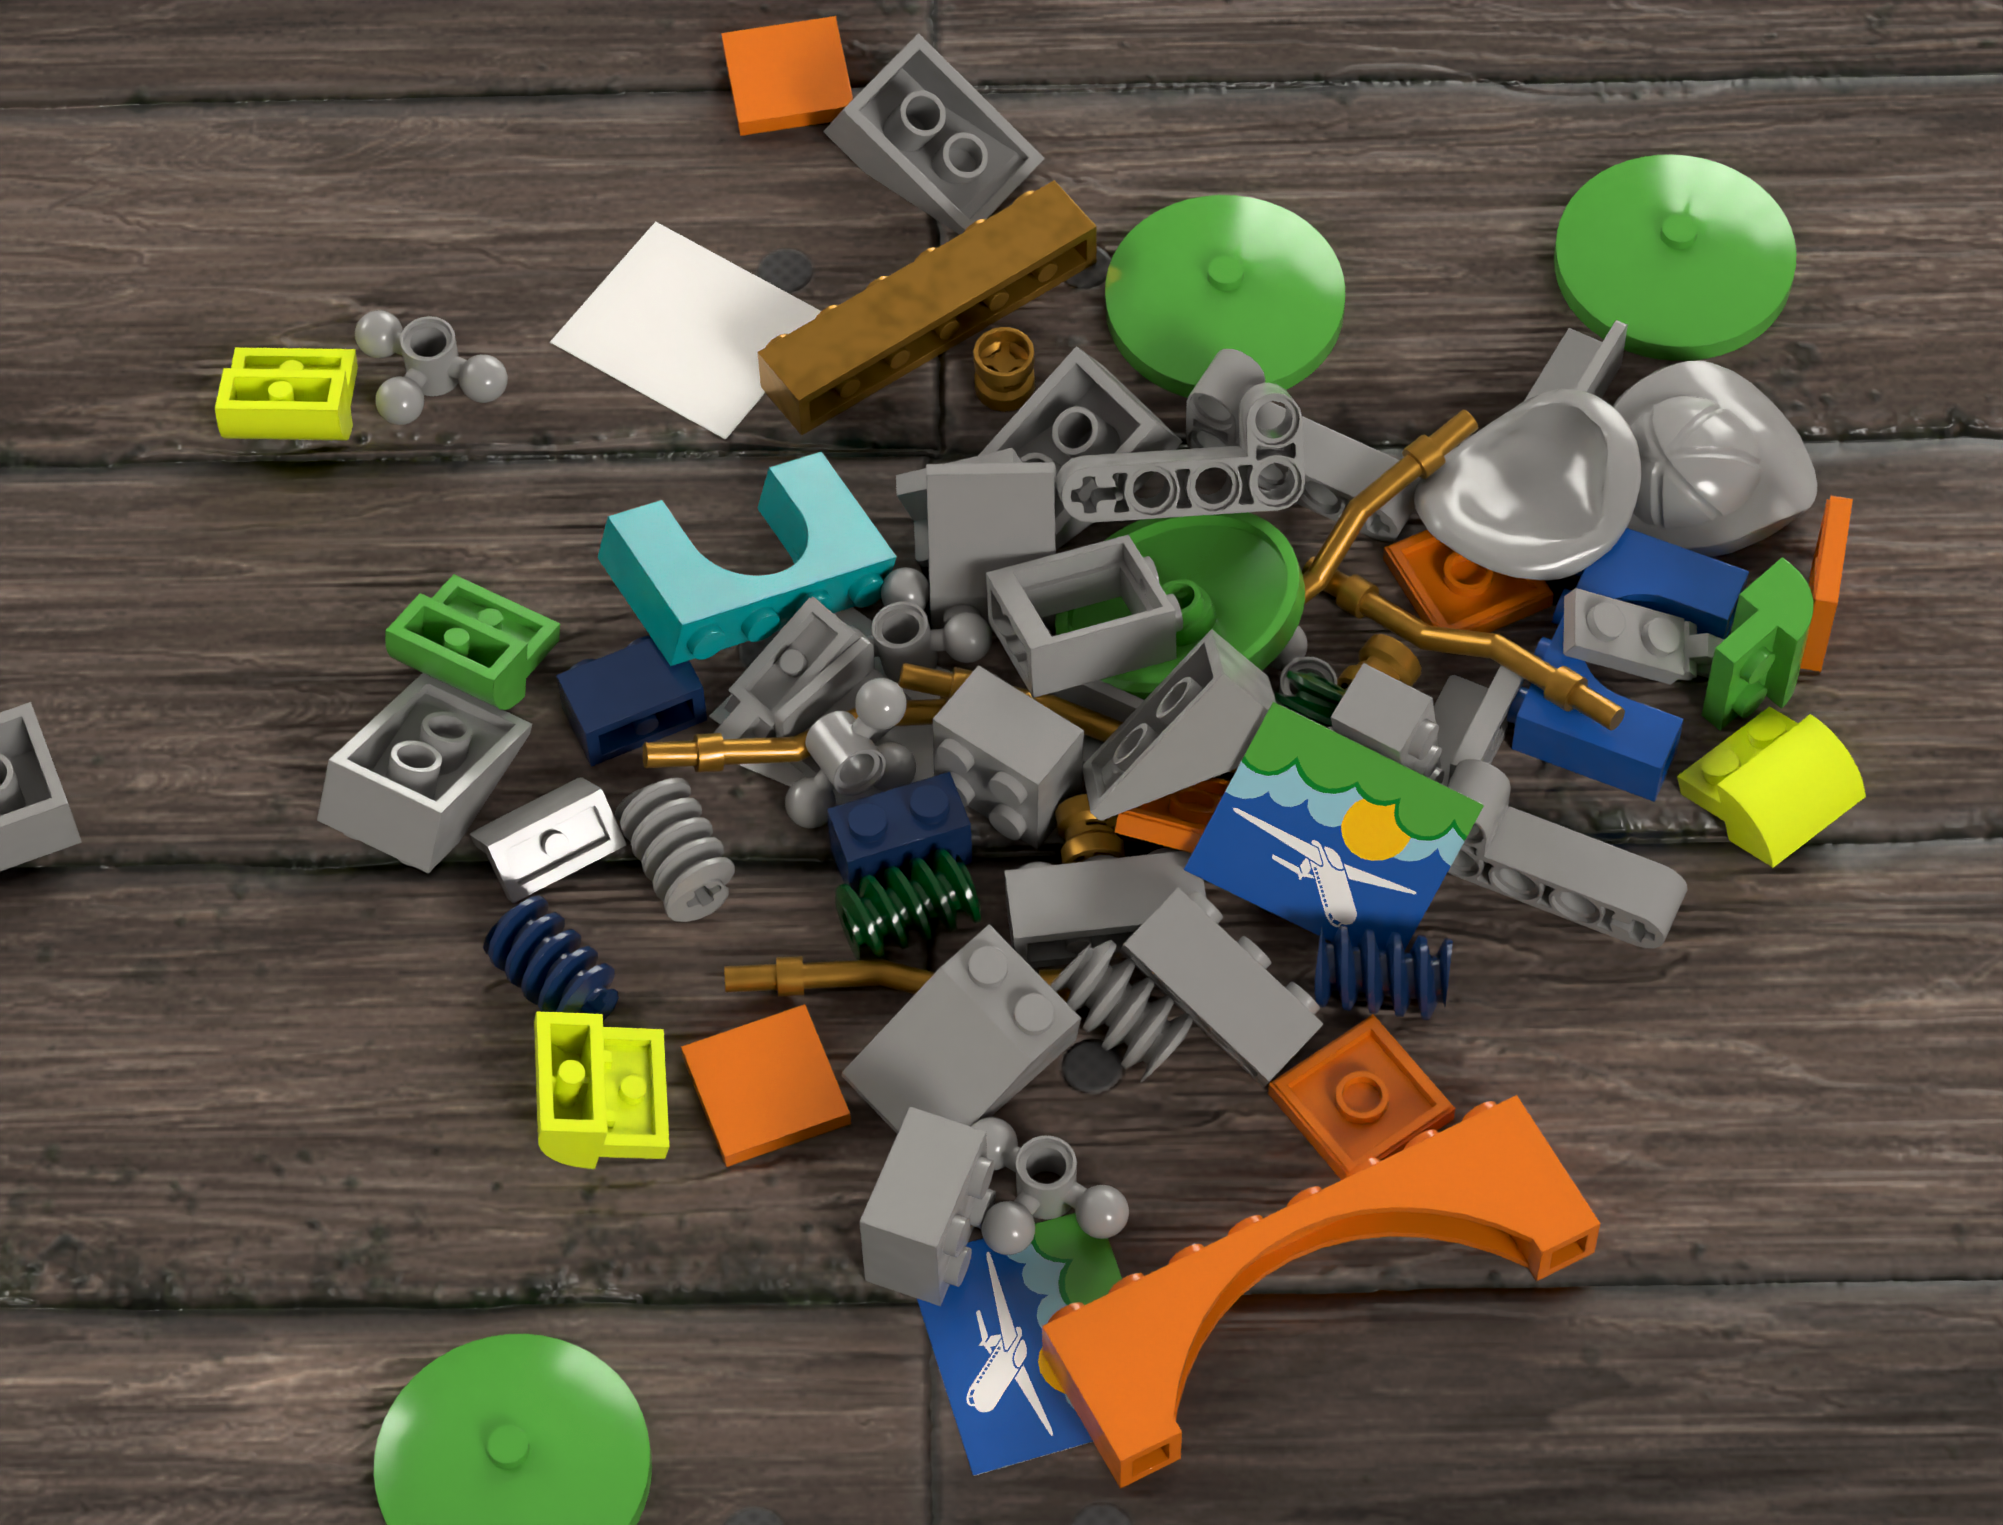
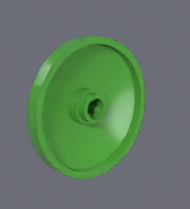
[1554,155,1797,361]
[1105,195,1345,398]
[1055,512,1305,700]
[374,1334,652,1525]

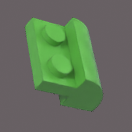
[1702,557,1813,731]
[385,574,560,710]

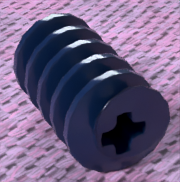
[483,895,619,1021]
[1314,926,1453,1020]

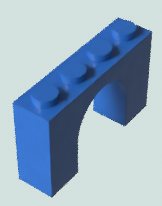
[1507,528,1749,802]

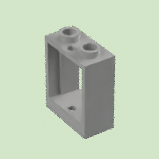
[986,535,1183,698]

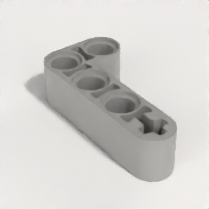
[1186,349,1421,542]
[1056,382,1305,523]
[1447,759,1688,948]

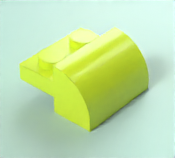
[215,347,358,440]
[1677,706,1866,868]
[534,1011,670,1169]

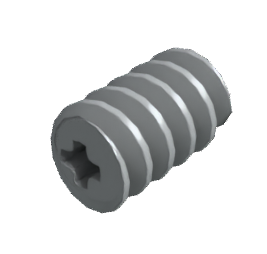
[614,778,735,922]
[1049,940,1193,1083]

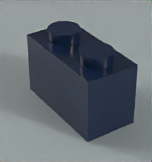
[556,635,707,767]
[827,772,972,896]

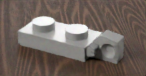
[1563,588,1724,685]
[714,596,860,739]

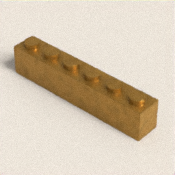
[757,180,1097,436]

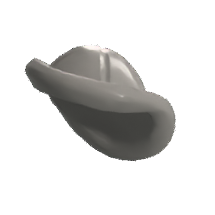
[1613,361,1817,558]
[1414,389,1641,580]

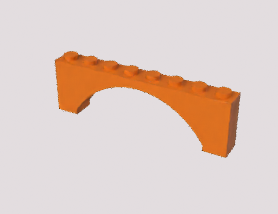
[1042,1095,1601,1489]

